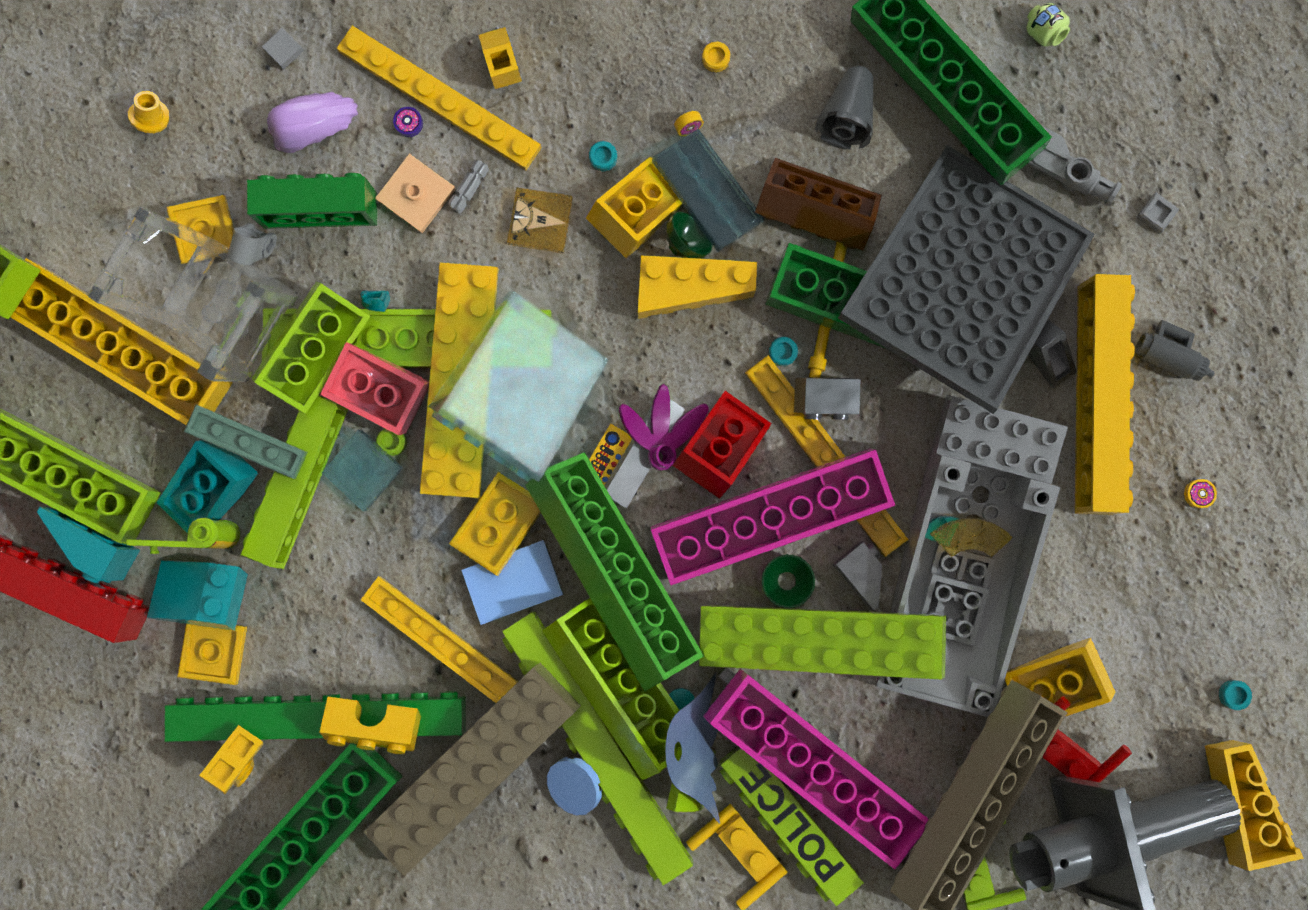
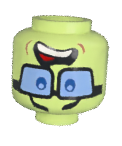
[1026,3,1070,47]

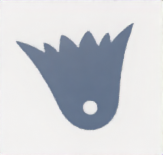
[665,672,720,824]

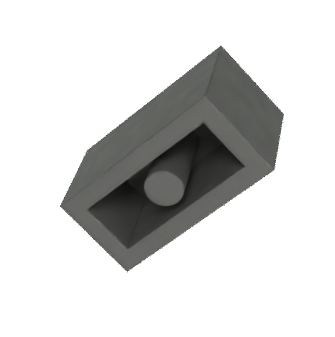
[794,377,861,420]

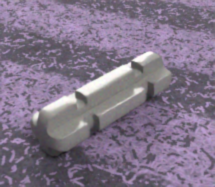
[448,160,489,213]

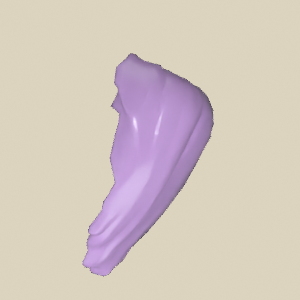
[267,92,358,153]

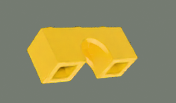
[320,697,421,754]

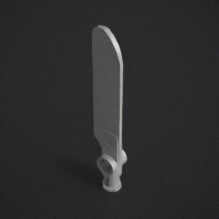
[1028,125,1122,207]

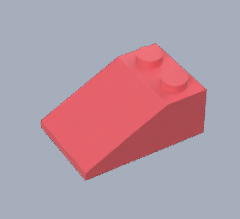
[320,342,429,435]

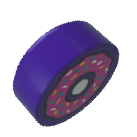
[393,107,423,137]

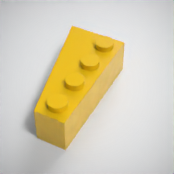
[638,255,757,319]

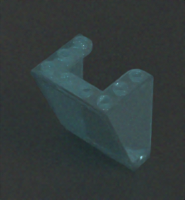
[428,291,608,482]

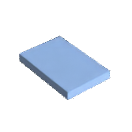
[461,540,564,625]

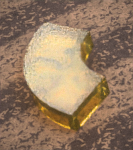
[930,518,1013,558]

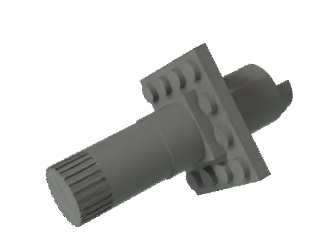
[1009,775,1241,910]

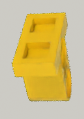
[199,725,263,794]

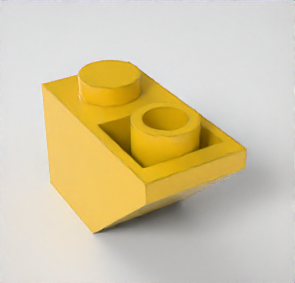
[478,27,522,89]

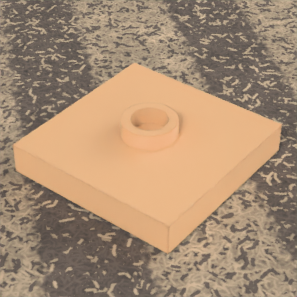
[375,153,456,233]

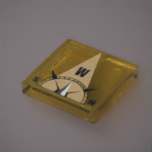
[507,187,573,253]

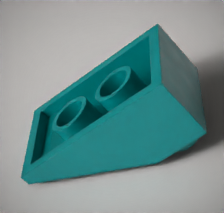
[156,440,258,534]
[37,507,140,583]
[147,561,248,631]

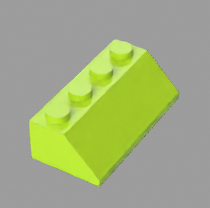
[252,281,371,414]

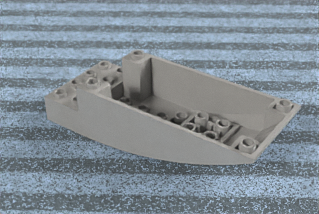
[876,395,1068,717]

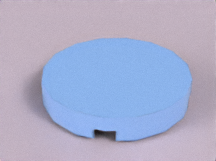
[547,757,602,816]

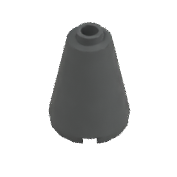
[815,66,874,149]

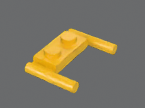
[686,803,788,910]

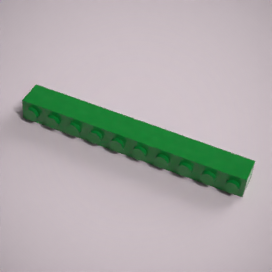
[165,691,466,742]

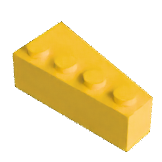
[1205,740,1304,871]

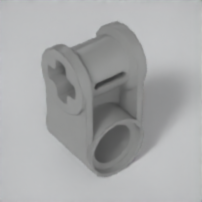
[227,223,277,265]

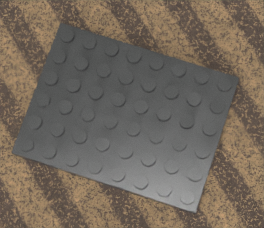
[838,145,1095,414]

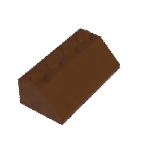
[755,158,882,251]

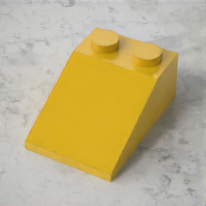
[586,157,683,258]
[1005,638,1116,716]

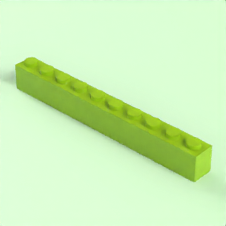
[502,611,693,886]

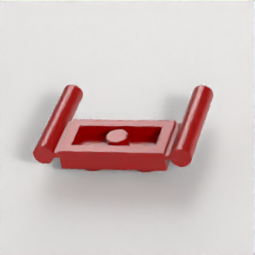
[1042,696,1132,783]

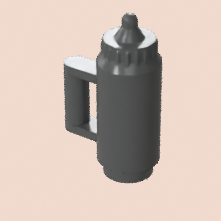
[1135,320,1215,381]

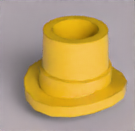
[128,91,169,134]

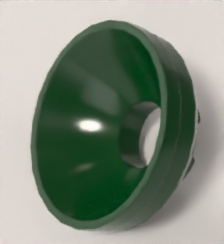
[666,212,712,259]
[761,554,815,608]

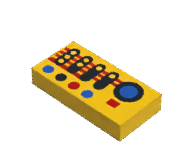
[589,423,632,486]

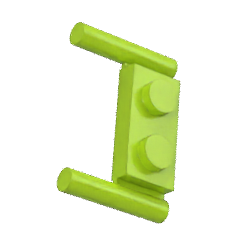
[963,820,1026,910]

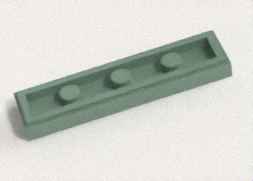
[184,405,308,479]

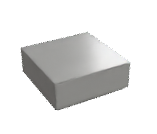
[262,28,304,69]
[1137,192,1179,234]

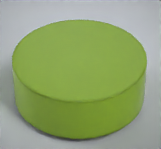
[376,428,407,456]

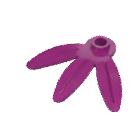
[619,384,709,471]

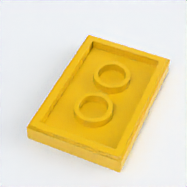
[449,472,541,576]

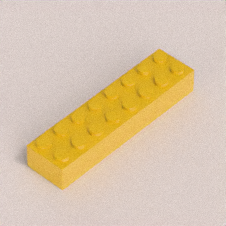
[11,258,233,425]
[1075,274,1135,515]

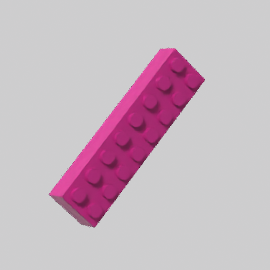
[651,448,895,586]
[703,669,929,870]

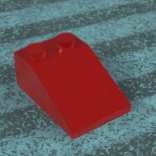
[672,391,772,499]

